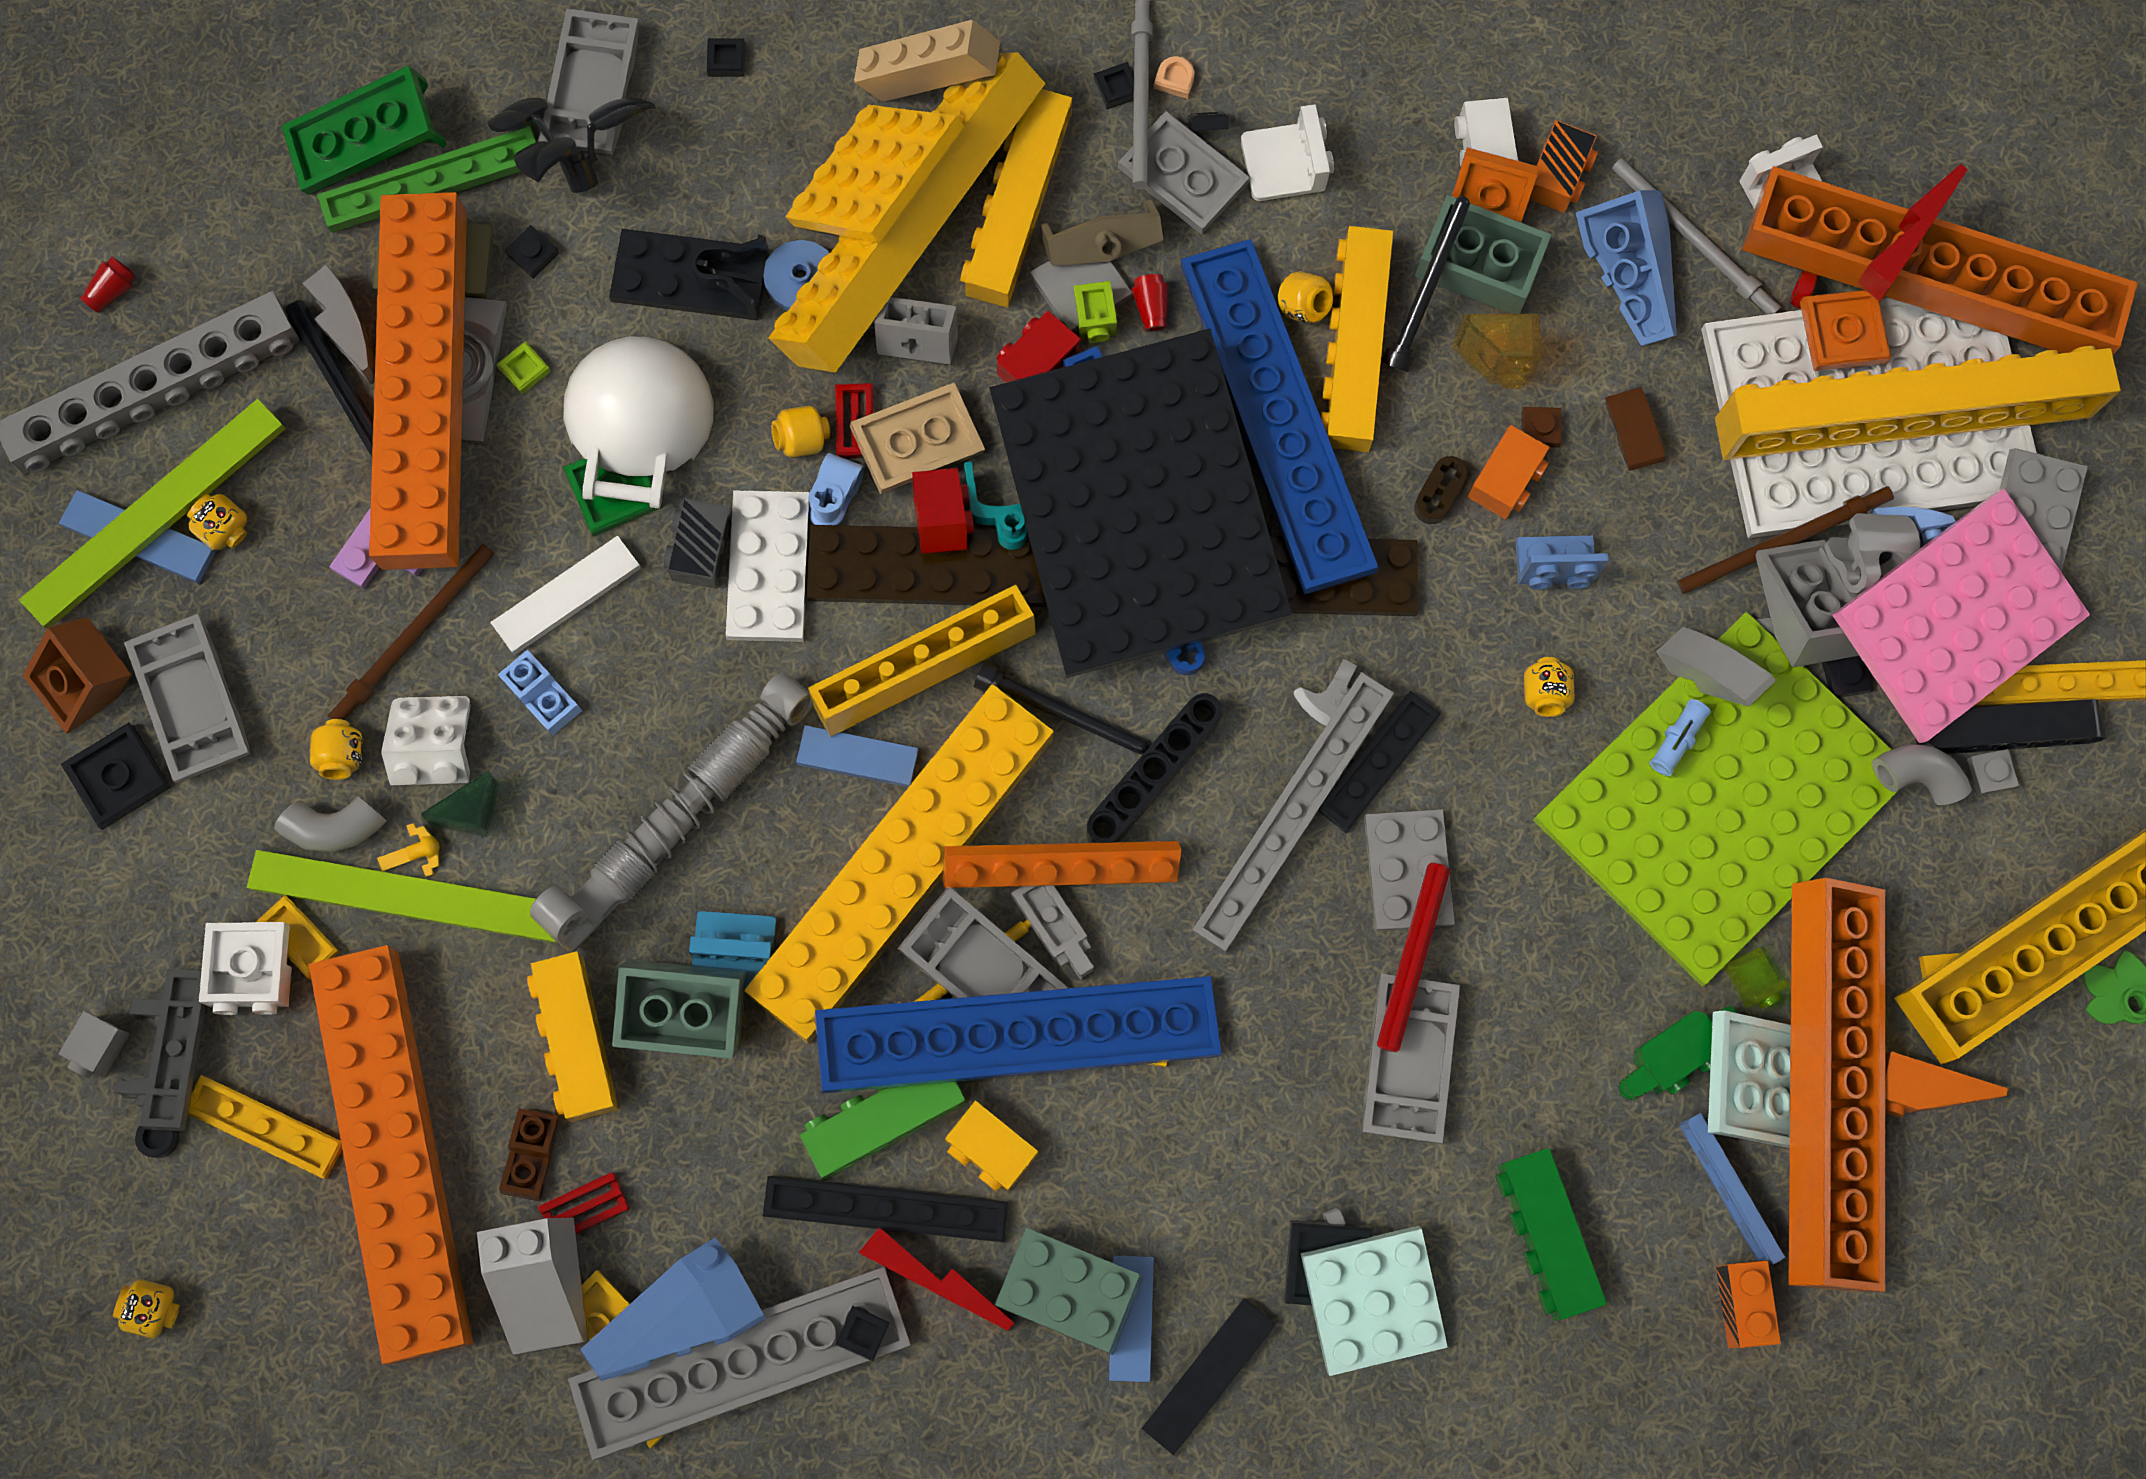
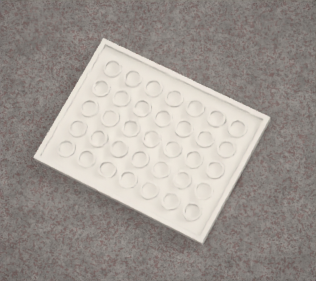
[1701,298,2037,539]

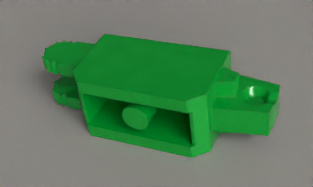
[1617,1005,1737,1101]

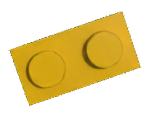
[945,1100,1038,1192]

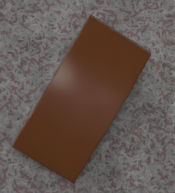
[1605,387,1666,471]
[499,1108,559,1202]

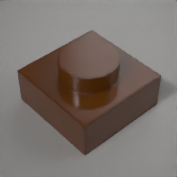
[1521,407,1562,448]

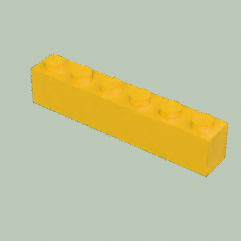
[960,89,1072,308]
[1320,226,1393,452]
[808,585,1036,737]

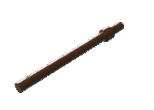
[1677,486,1894,594]
[327,544,494,720]

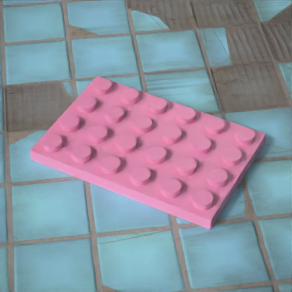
[1832,489,2090,743]

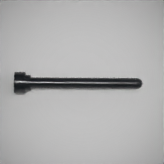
[1381,196,1470,372]
[973,659,1149,755]

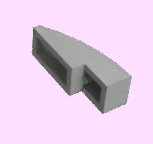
[302,265,375,384]
[1656,627,1775,707]

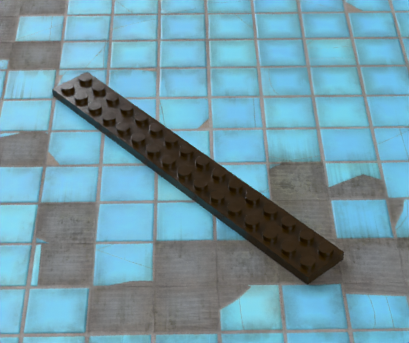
[807,524,1418,616]

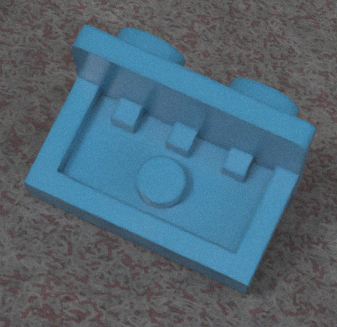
[689,911,776,994]

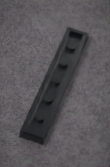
[762,1176,1008,1243]

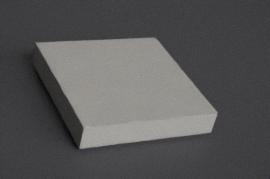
[1030,261,1132,333]

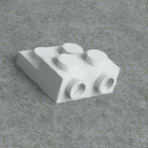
[199,922,292,1015]

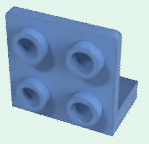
[1515,535,1609,590]

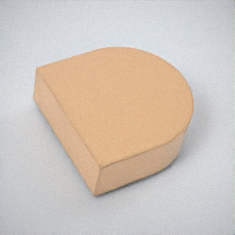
[1153,56,1194,99]

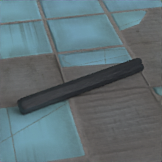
[286,300,373,456]

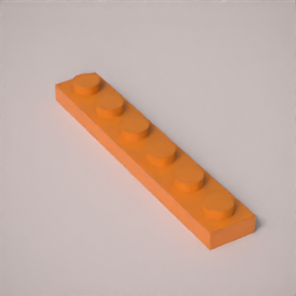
[943,841,1181,888]

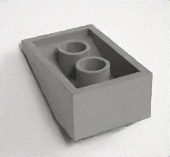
[1755,540,1859,667]
[477,1218,588,1355]

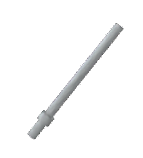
[1131,0,1153,189]
[1612,158,1782,315]

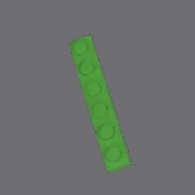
[317,126,536,233]

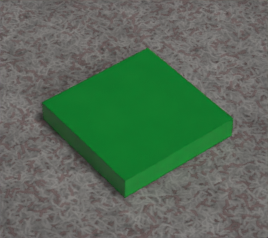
[563,458,663,536]

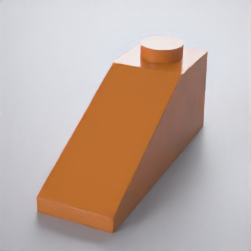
[1885,1052,2008,1117]

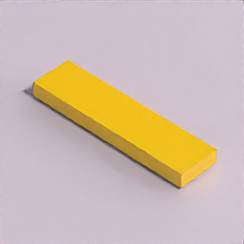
[188,1075,342,1180]

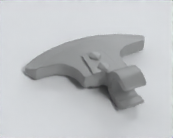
[1293,659,1374,734]

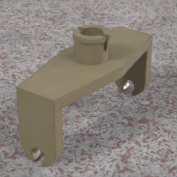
[1040,199,1163,266]

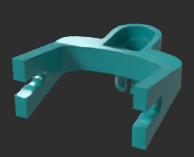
[964,461,1028,550]

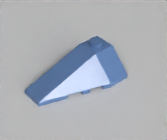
[1576,190,1677,346]
[580,1238,765,1381]

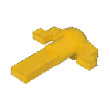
[377,823,440,877]

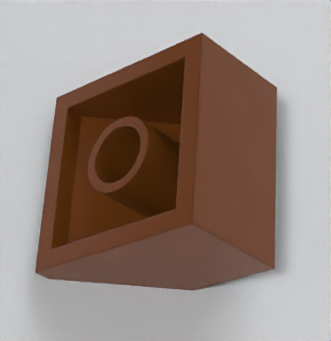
[22,617,131,734]

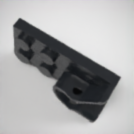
[609,228,769,321]

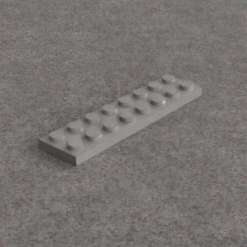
[568,1267,911,1461]

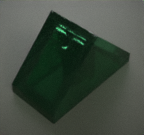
[421,770,500,837]

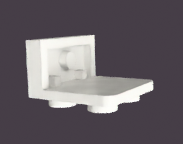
[1241,104,1334,201]
[1739,135,1823,209]
[381,696,471,785]

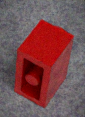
[996,310,1081,383]
[912,468,974,554]

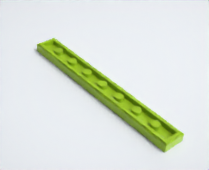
[19,399,286,629]
[246,850,558,944]

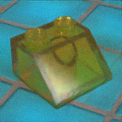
[1452,314,1542,389]

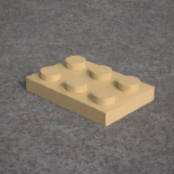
[850,382,985,494]

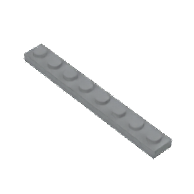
[1192,672,1394,953]

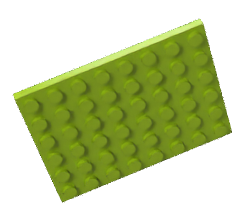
[1533,611,1899,987]

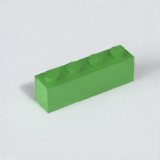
[800,1081,966,1181]

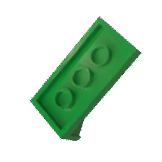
[281,65,447,195]

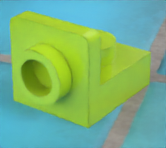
[1073,281,1117,343]

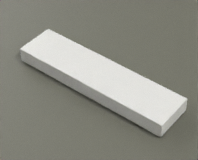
[490,536,641,656]

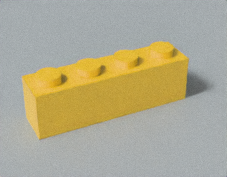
[527,951,619,1122]

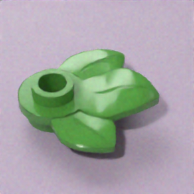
[2083,950,2146,1025]

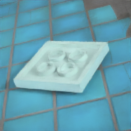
[1708,1011,1791,1148]
[1301,1226,1448,1376]

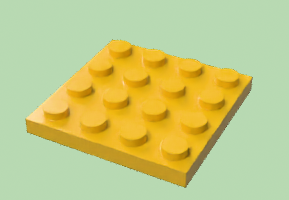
[785,105,965,243]

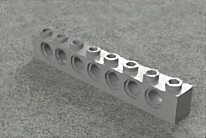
[0,291,301,474]

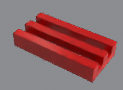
[835,383,874,459]
[538,1172,630,1235]

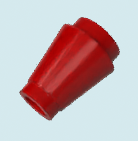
[80,256,136,313]
[1131,274,1168,332]

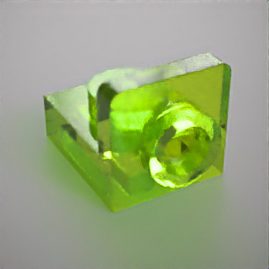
[1723,947,1789,1009]

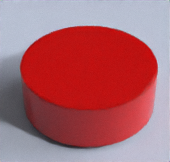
[1790,270,1817,309]

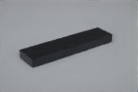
[1318,690,1441,833]
[1141,1299,1275,1456]

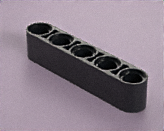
[1086,693,1222,843]
[1915,699,2106,754]

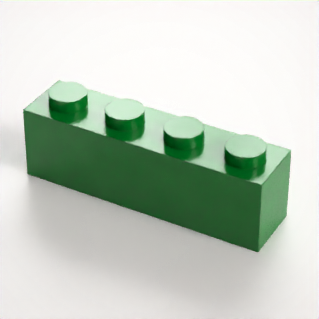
[1495,1148,1607,1321]

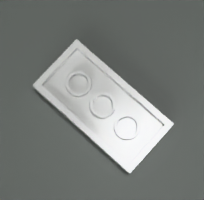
[726,490,810,642]

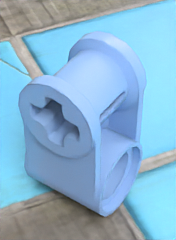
[809,453,865,525]

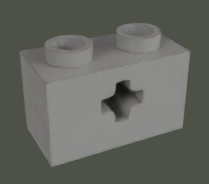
[874,297,958,364]

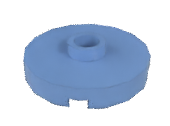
[763,240,829,311]

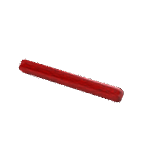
[1377,863,1450,1053]

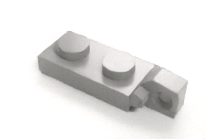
[1011,885,1094,980]

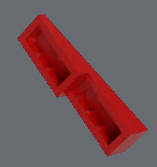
[1858,164,1968,302]
[858,1227,1014,1332]

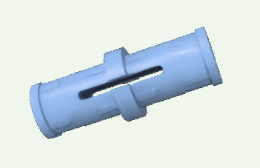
[1649,699,1711,776]

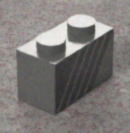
[664,498,732,589]

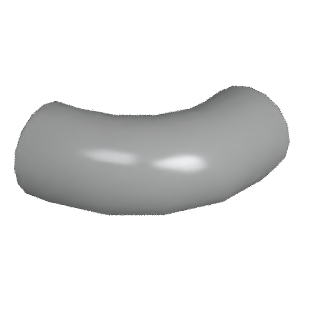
[1872,744,1972,805]
[274,796,387,853]

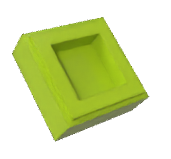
[496,341,551,395]

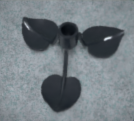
[487,98,656,193]

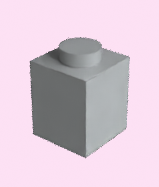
[58,1011,131,1078]

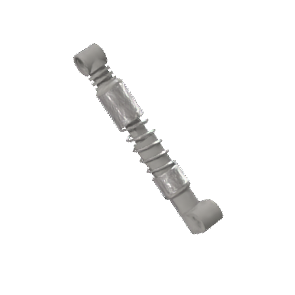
[530,672,813,953]

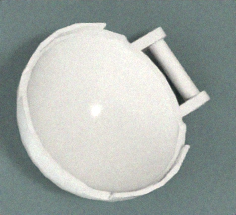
[563,336,714,509]

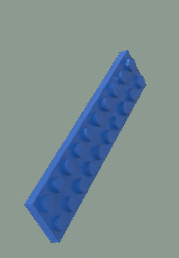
[1180,239,1378,595]
[814,976,1221,1094]

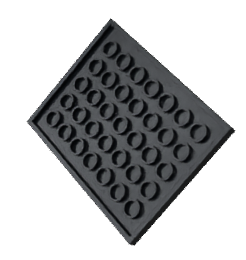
[989,328,1292,678]

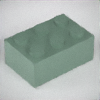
[1415,195,1552,316]
[612,959,747,1059]
[995,1228,1143,1355]

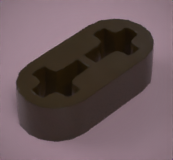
[1414,456,1468,525]

